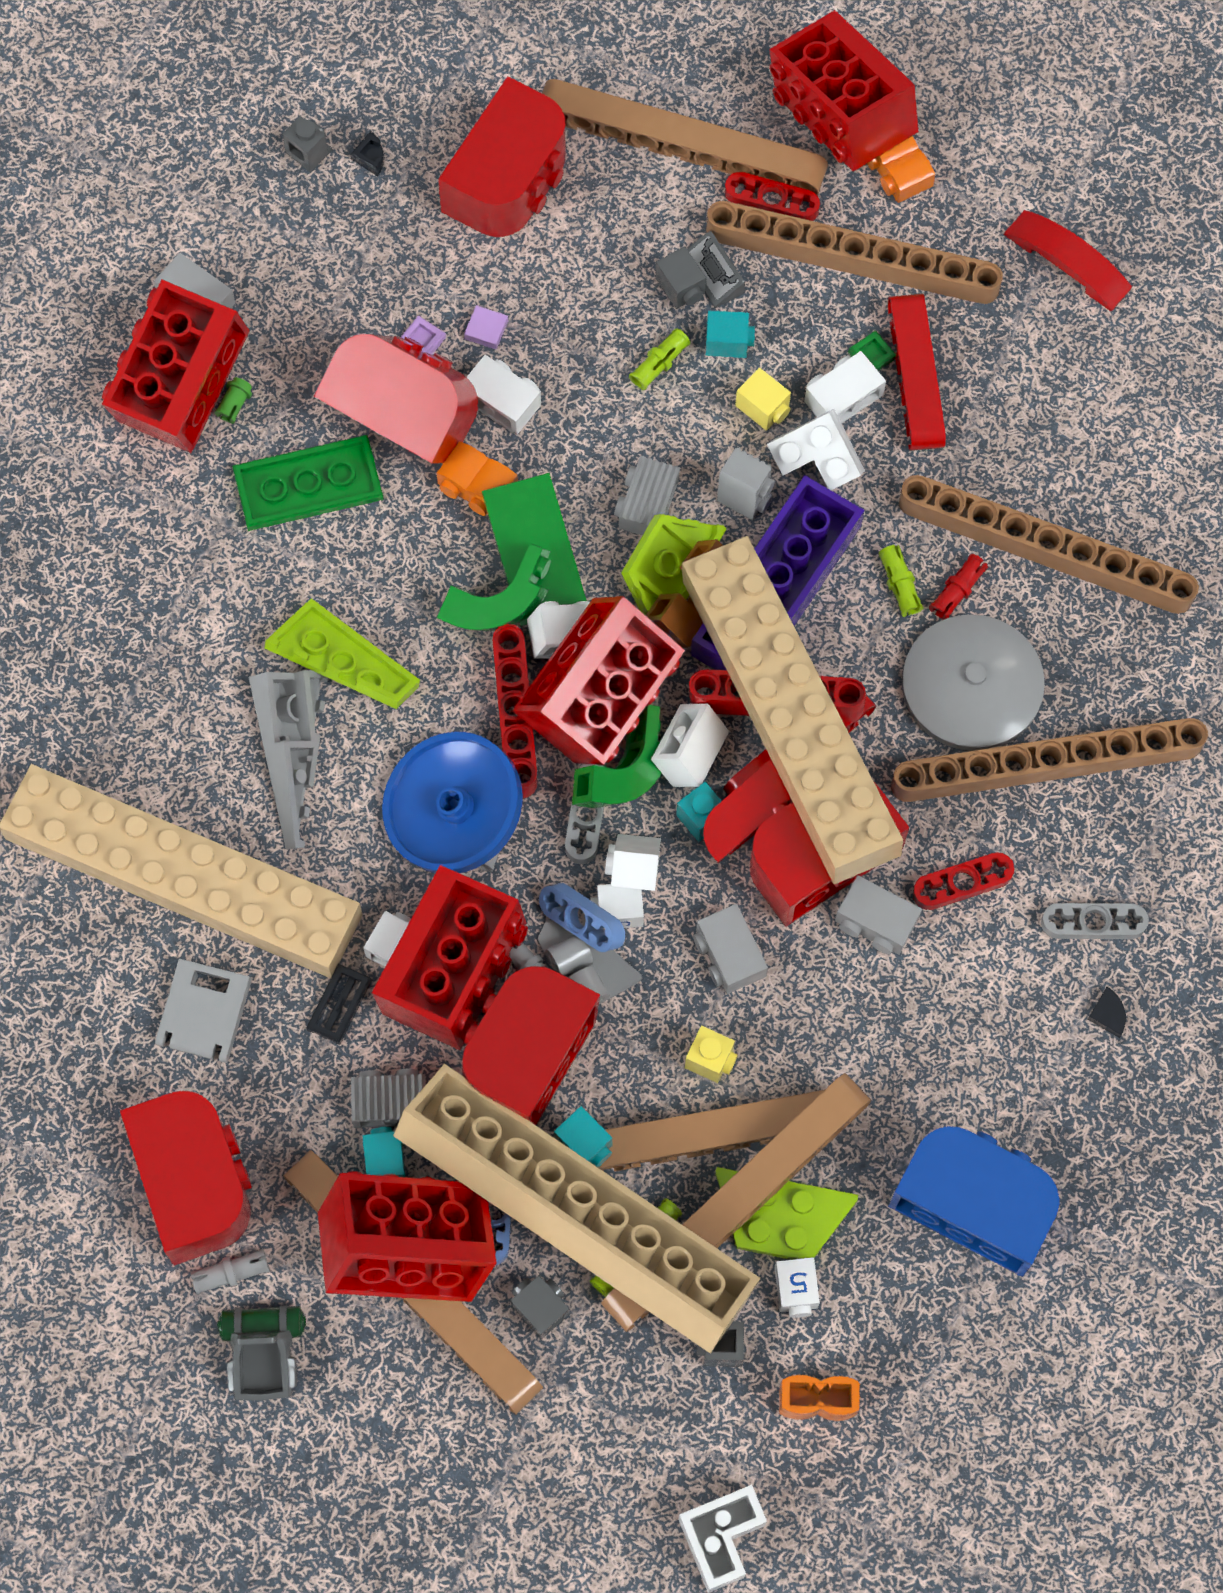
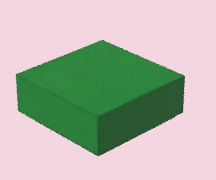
[848,330,896,371]

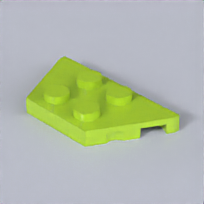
[621,514,727,615]
[715,1167,858,1260]

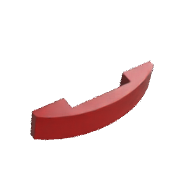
[1004,210,1132,312]

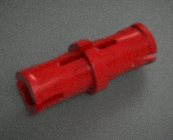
[929,554,988,620]

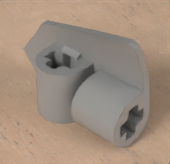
[537,919,642,1004]

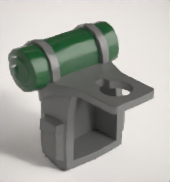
[217,1305,306,1401]

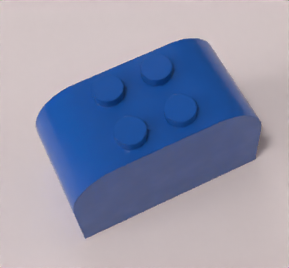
[888,1126,1059,1277]

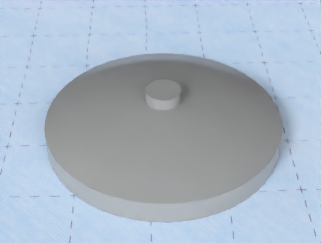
[902,615,1045,751]

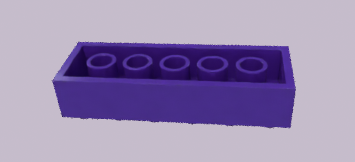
[691,475,865,670]

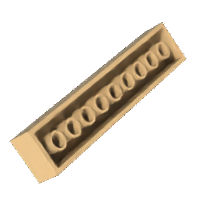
[682,536,903,884]
[0,764,363,978]
[393,1064,761,1353]

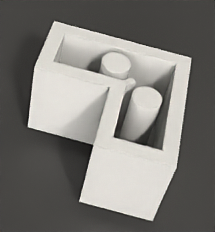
[767,409,865,490]
[678,1485,767,1593]

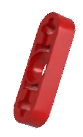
[725,172,820,221]
[912,852,1014,910]

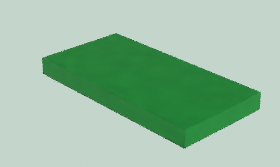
[232,435,384,531]
[481,473,587,627]

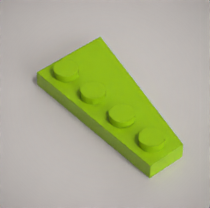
[264,598,420,709]

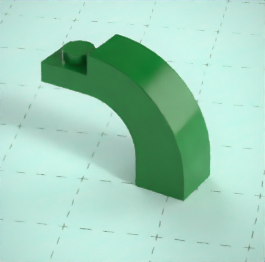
[437,543,551,631]
[572,705,661,808]

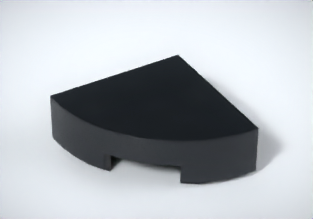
[350,131,384,177]
[1088,987,1126,1038]

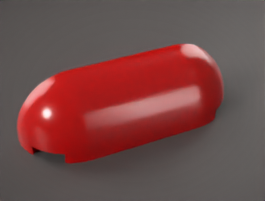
[704,759,792,863]

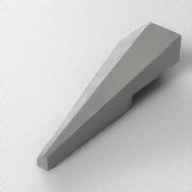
[249,670,329,850]

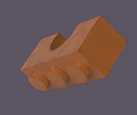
[645,539,723,648]

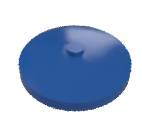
[382,732,523,873]

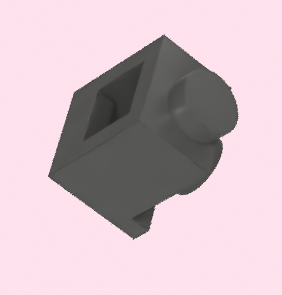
[282,116,333,172]

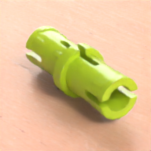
[629,328,690,390]
[878,545,923,617]

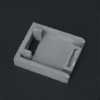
[155,959,252,1063]

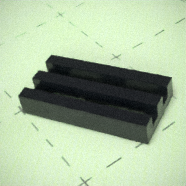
[306,963,372,1045]

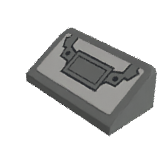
[687,231,745,308]

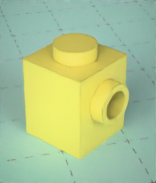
[735,367,791,431]
[685,1025,738,1083]

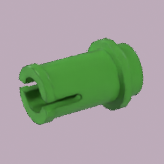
[214,377,252,424]

